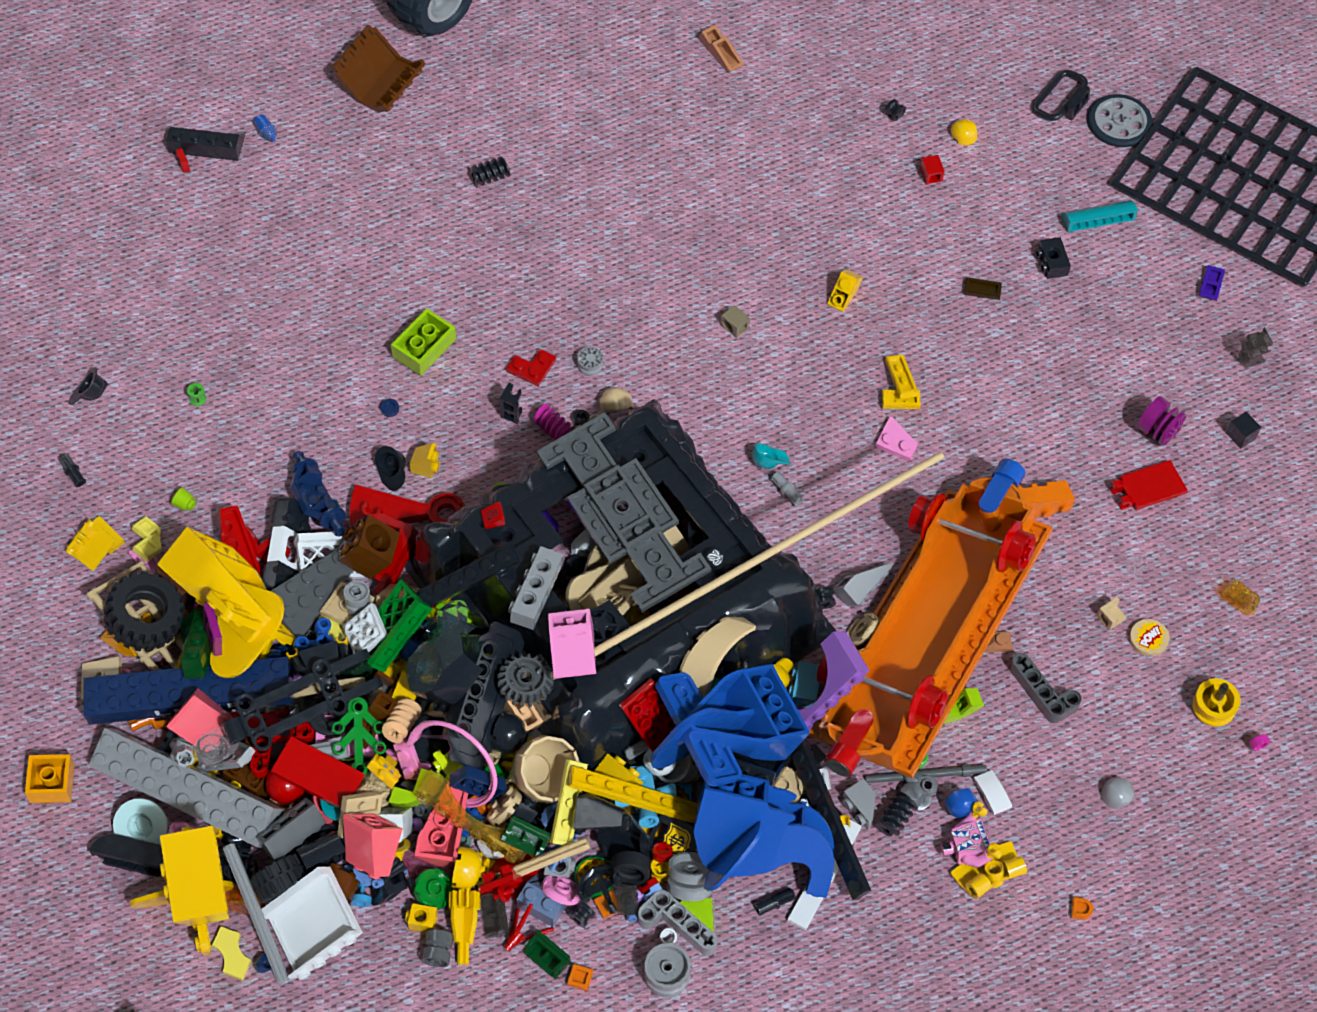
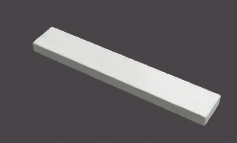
[787,820,862,931]

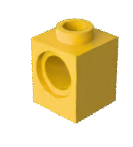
[405,903,438,933]

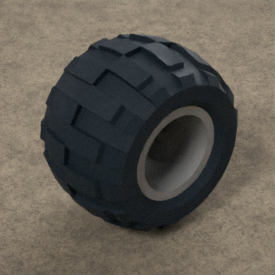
[385,0,473,36]

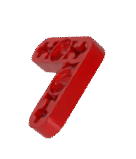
[250,721,315,778]

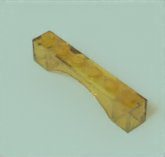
[414,770,527,864]

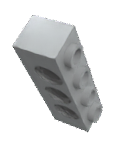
[508,546,564,630]

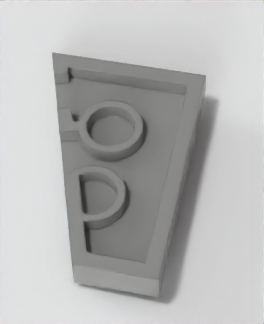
[197,736,256,772]

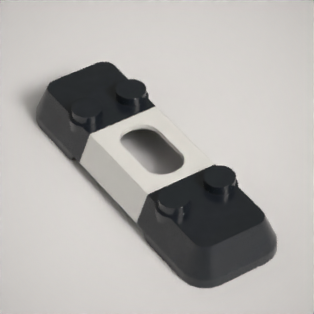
[261,496,311,591]

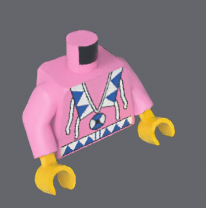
[941,802,1002,868]

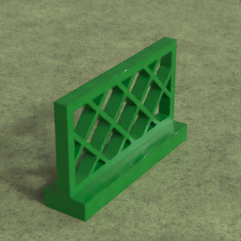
[367,579,432,672]

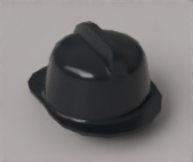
[68,367,108,405]
[375,446,406,491]

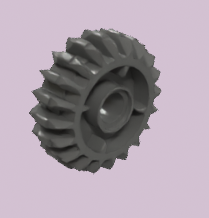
[497,653,554,708]

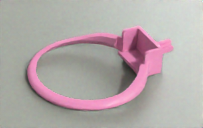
[385,720,497,808]

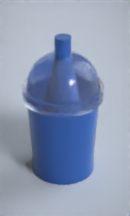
[253,114,277,142]

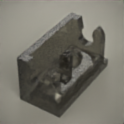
[480,892,509,939]

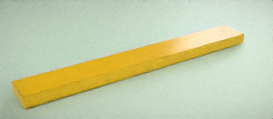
[569,765,698,824]

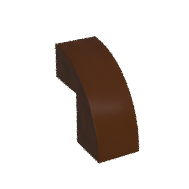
[352,690,398,750]

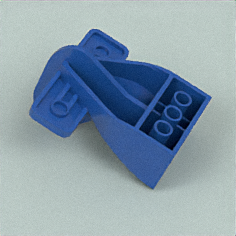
[650,664,810,787]

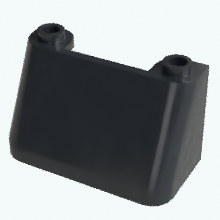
[574,792,653,860]

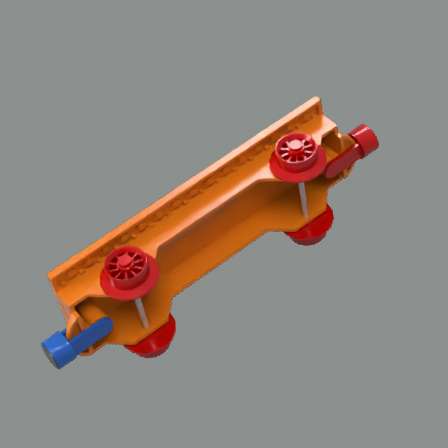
[808,458,1052,779]

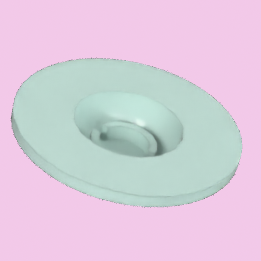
[113,798,168,845]

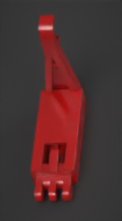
[361,502,419,595]

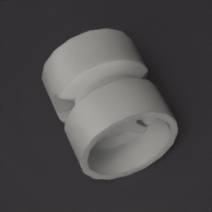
[343,580,372,616]

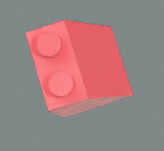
[166,688,234,754]
[343,813,403,879]

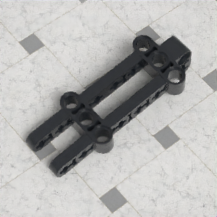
[221,648,384,752]

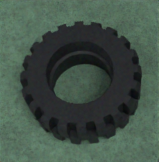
[104,571,185,651]

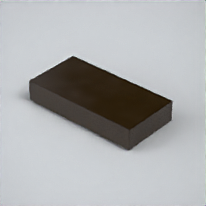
[964,277,1002,300]

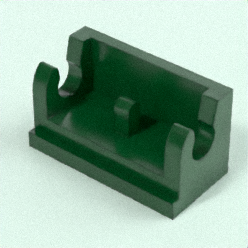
[500,816,551,857]
[523,930,571,980]

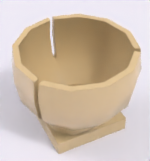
[507,735,580,803]

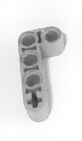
[638,890,718,956]

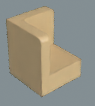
[1096,597,1127,631]

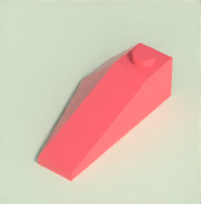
[415,779,468,868]

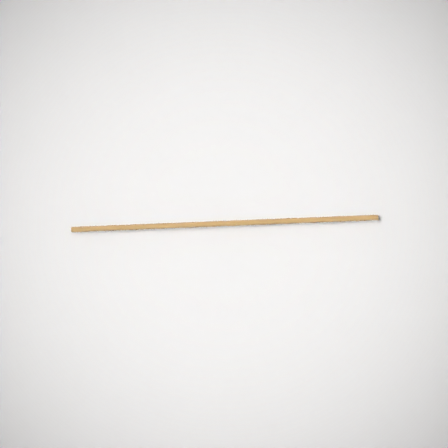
[550,452,944,680]

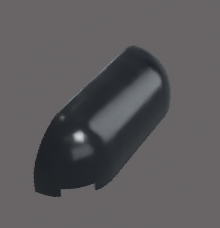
[89,834,164,877]

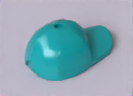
[752,443,791,469]

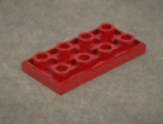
[619,678,676,753]
[271,736,365,809]

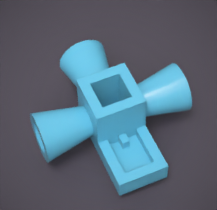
[613,765,677,828]

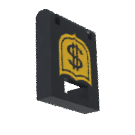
[649,814,698,856]

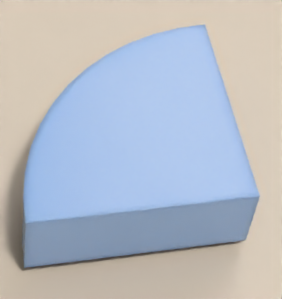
[642,883,662,904]

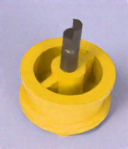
[1192,678,1240,727]

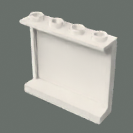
[261,867,363,980]

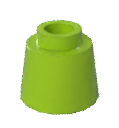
[171,487,197,511]

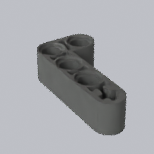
[1010,653,1082,723]

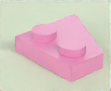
[875,416,918,461]

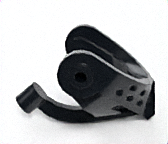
[578,864,622,914]

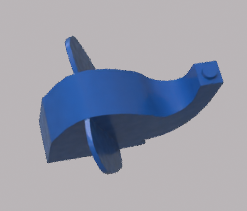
[694,774,834,898]

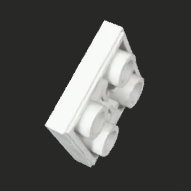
[342,603,388,654]

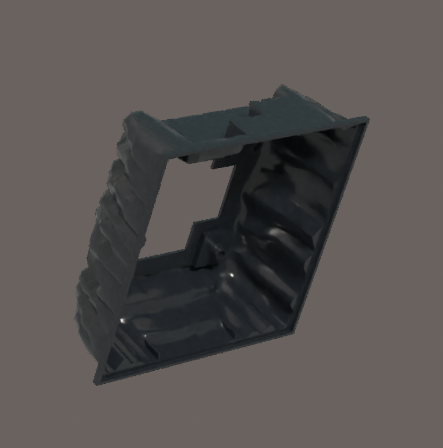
[404,399,836,792]

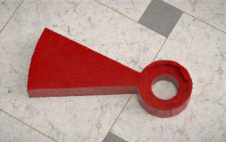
[350,485,465,526]

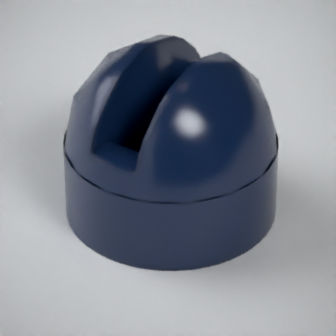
[254,954,272,973]

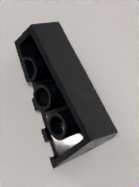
[166,127,246,161]

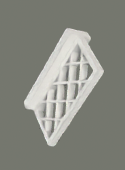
[294,532,376,580]

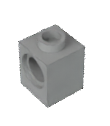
[544,856,576,878]

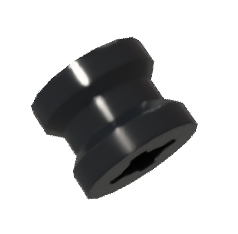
[884,99,906,121]
[816,586,836,609]
[569,901,596,928]

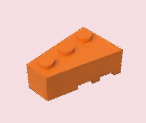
[1018,480,1075,520]

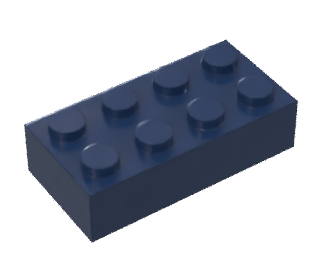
[450,764,507,802]

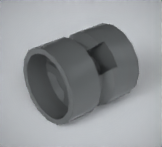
[422,929,454,967]

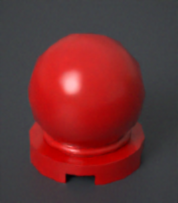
[265,769,305,804]

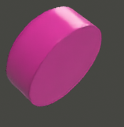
[1249,734,1270,751]

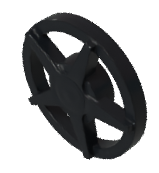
[590,607,620,644]

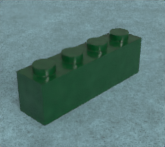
[181,606,217,679]

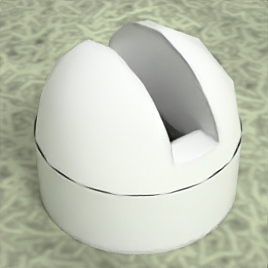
[659,928,677,944]

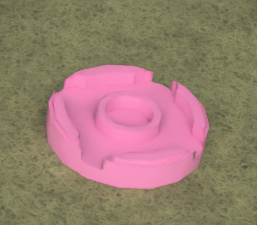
[541,875,580,905]

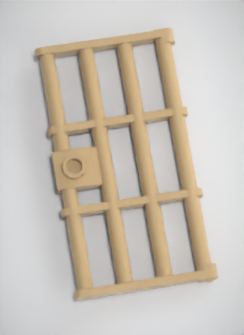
[86,561,189,671]

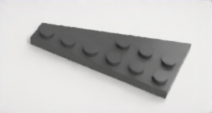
[271,548,355,638]

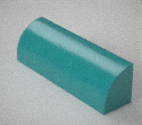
[1061,200,1138,233]

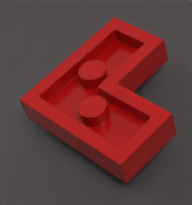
[506,349,557,387]

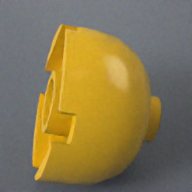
[452,846,486,889]

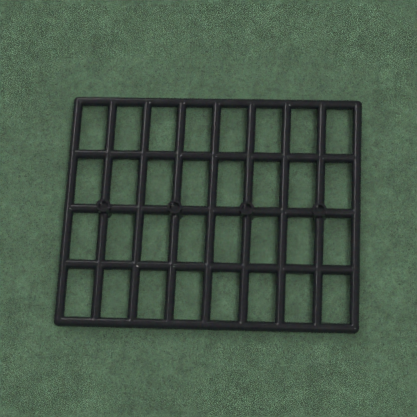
[1111,67,1317,287]

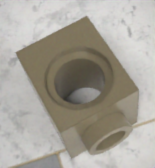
[721,305,750,338]

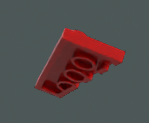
[218,505,262,578]

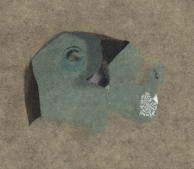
[407,600,483,705]

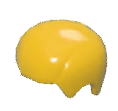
[951,119,978,145]

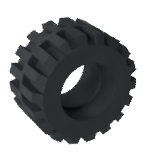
[250,854,308,903]

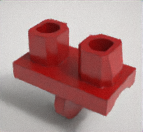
[479,864,523,903]

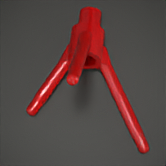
[503,904,554,952]

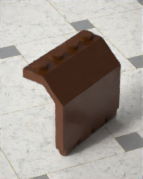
[331,25,426,113]

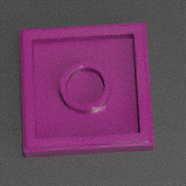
[204,602,222,656]

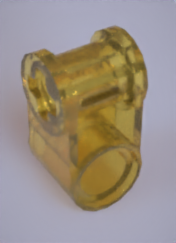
[1220,579,1260,616]

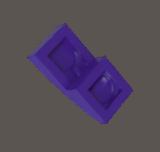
[1199,265,1225,301]

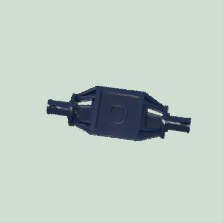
[290,451,346,537]

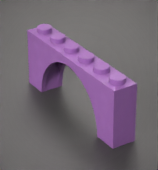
[795,631,870,730]

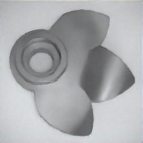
[900,771,938,811]

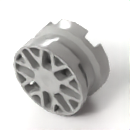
[577,347,603,376]

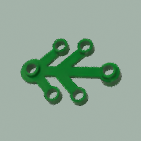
[331,697,386,775]

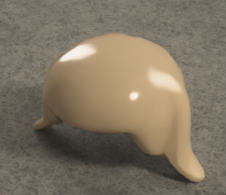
[600,387,636,413]

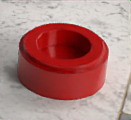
[652,842,673,863]

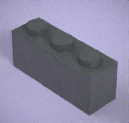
[256,798,326,861]

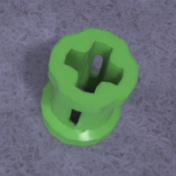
[187,383,206,406]

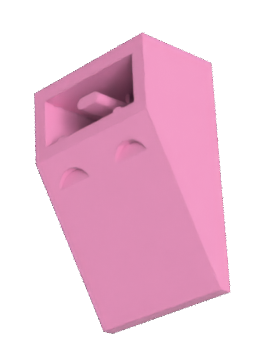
[548,609,596,679]

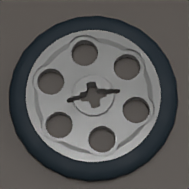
[1088,94,1153,147]

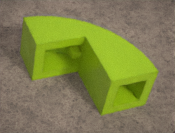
[944,688,984,724]
[389,768,445,808]

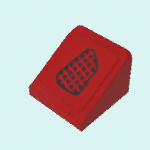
[481,502,505,529]

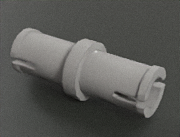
[771,472,804,506]

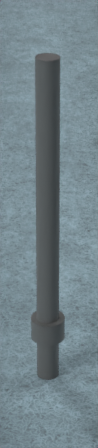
[865,764,987,784]

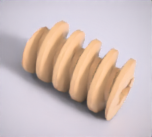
[382,699,422,743]

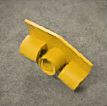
[951,841,1027,899]

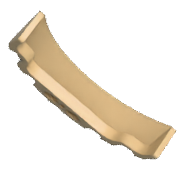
[680,617,756,698]

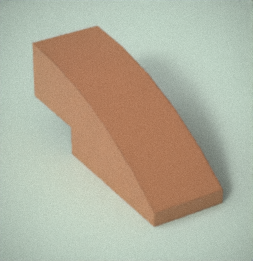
[699,25,744,73]

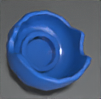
[945,788,977,818]

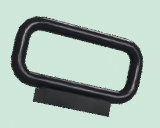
[1032,70,1090,121]

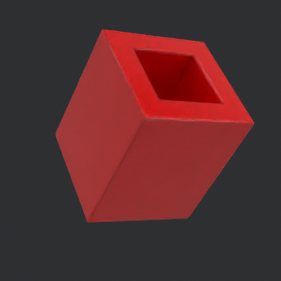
[920,155,945,185]

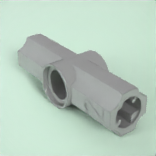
[169,736,195,768]

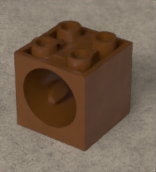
[338,514,400,579]
[222,740,278,800]

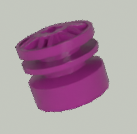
[1137,396,1187,446]

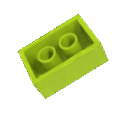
[391,308,456,376]

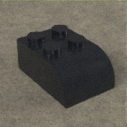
[296,830,345,874]

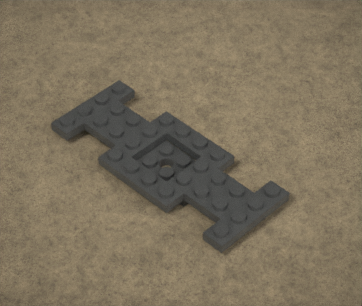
[536,412,711,612]

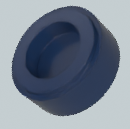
[380,399,399,417]

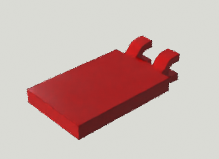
[1109,460,1188,511]

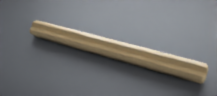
[477,838,590,891]

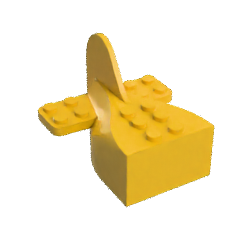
[157,526,296,678]
[129,826,234,956]

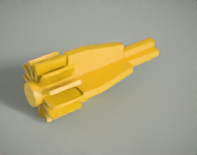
[449,888,480,965]

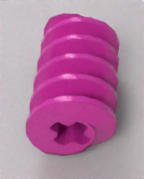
[534,403,575,440]

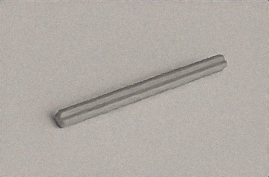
[223,843,289,984]

